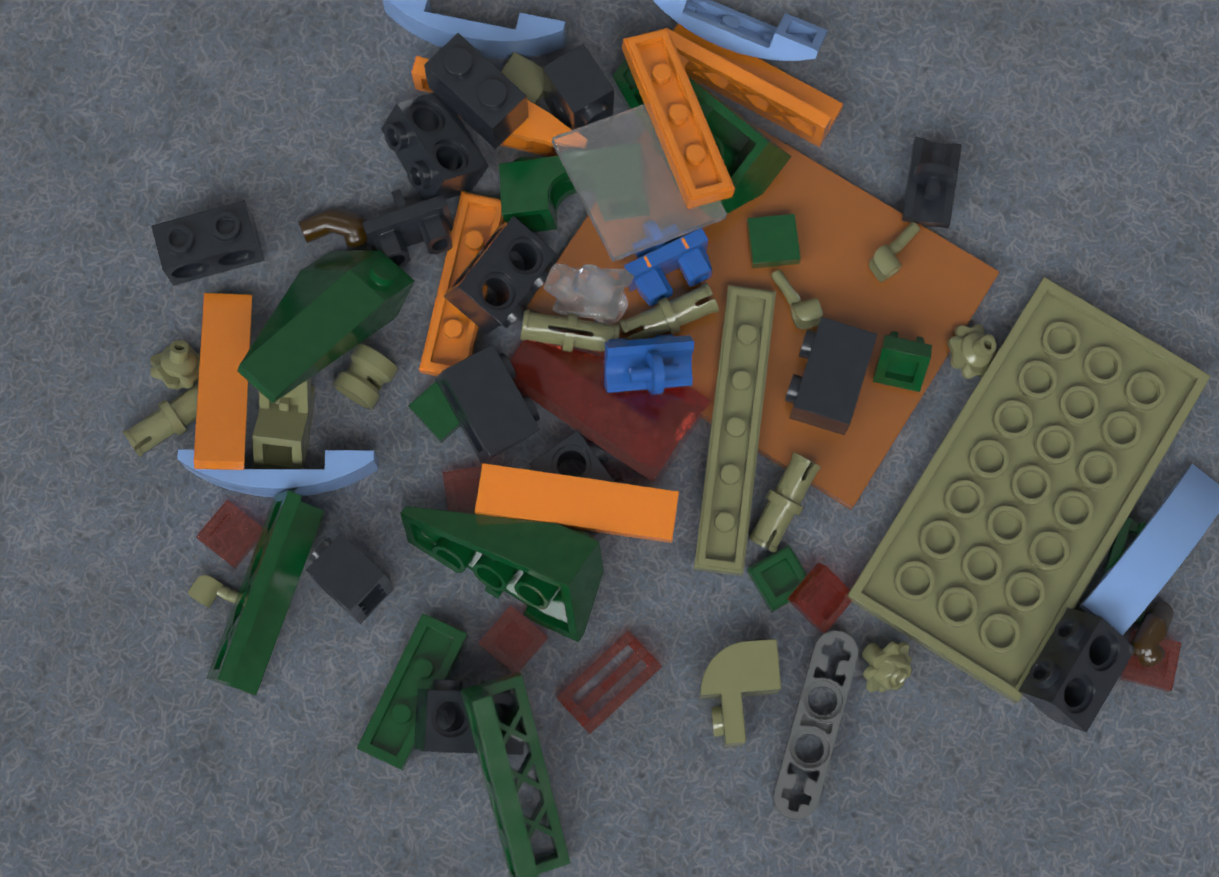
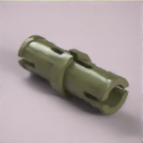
[619,283,719,340]
[520,310,620,352]
[122,384,198,457]
[748,452,821,553]

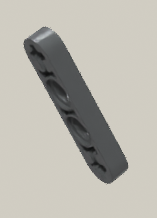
[772,630,858,820]

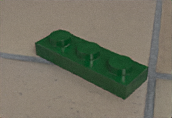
[356,613,468,771]

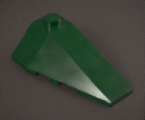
[613,58,792,221]
[237,250,415,403]
[400,506,604,642]

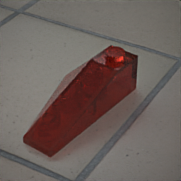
[510,340,712,482]

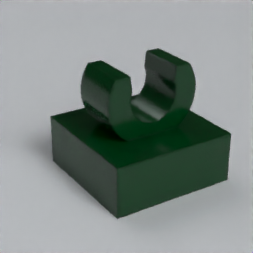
[873,331,932,392]

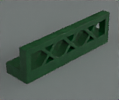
[206,490,324,695]
[461,672,571,877]

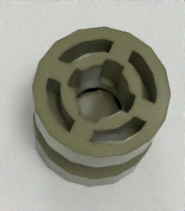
[332,344,399,410]

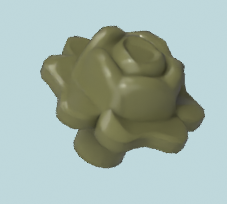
[947,324,996,379]
[150,340,200,390]
[862,641,912,692]

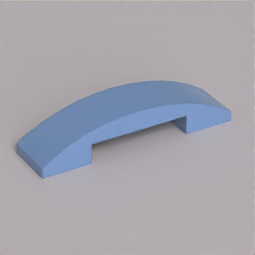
[382,0,566,59]
[653,0,828,61]
[177,450,379,497]
[1080,464,1219,636]

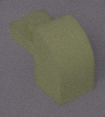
[252,378,315,469]
[699,639,781,748]

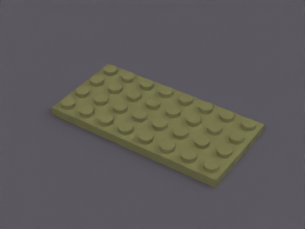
[846,277,1211,703]

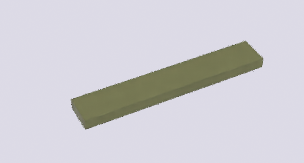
[694,286,776,576]

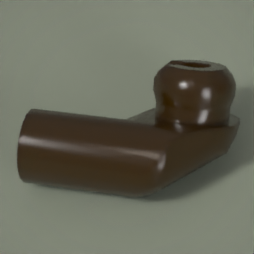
[298,208,368,247]
[1131,601,1174,667]

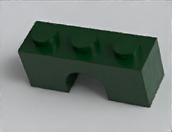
[499,143,651,233]

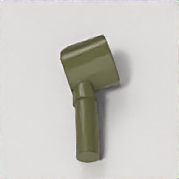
[869,222,920,282]
[771,269,823,329]
[188,575,239,608]

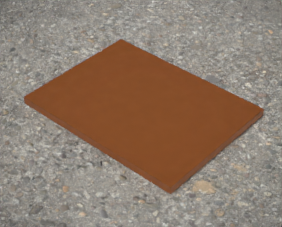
[527,122,1000,510]

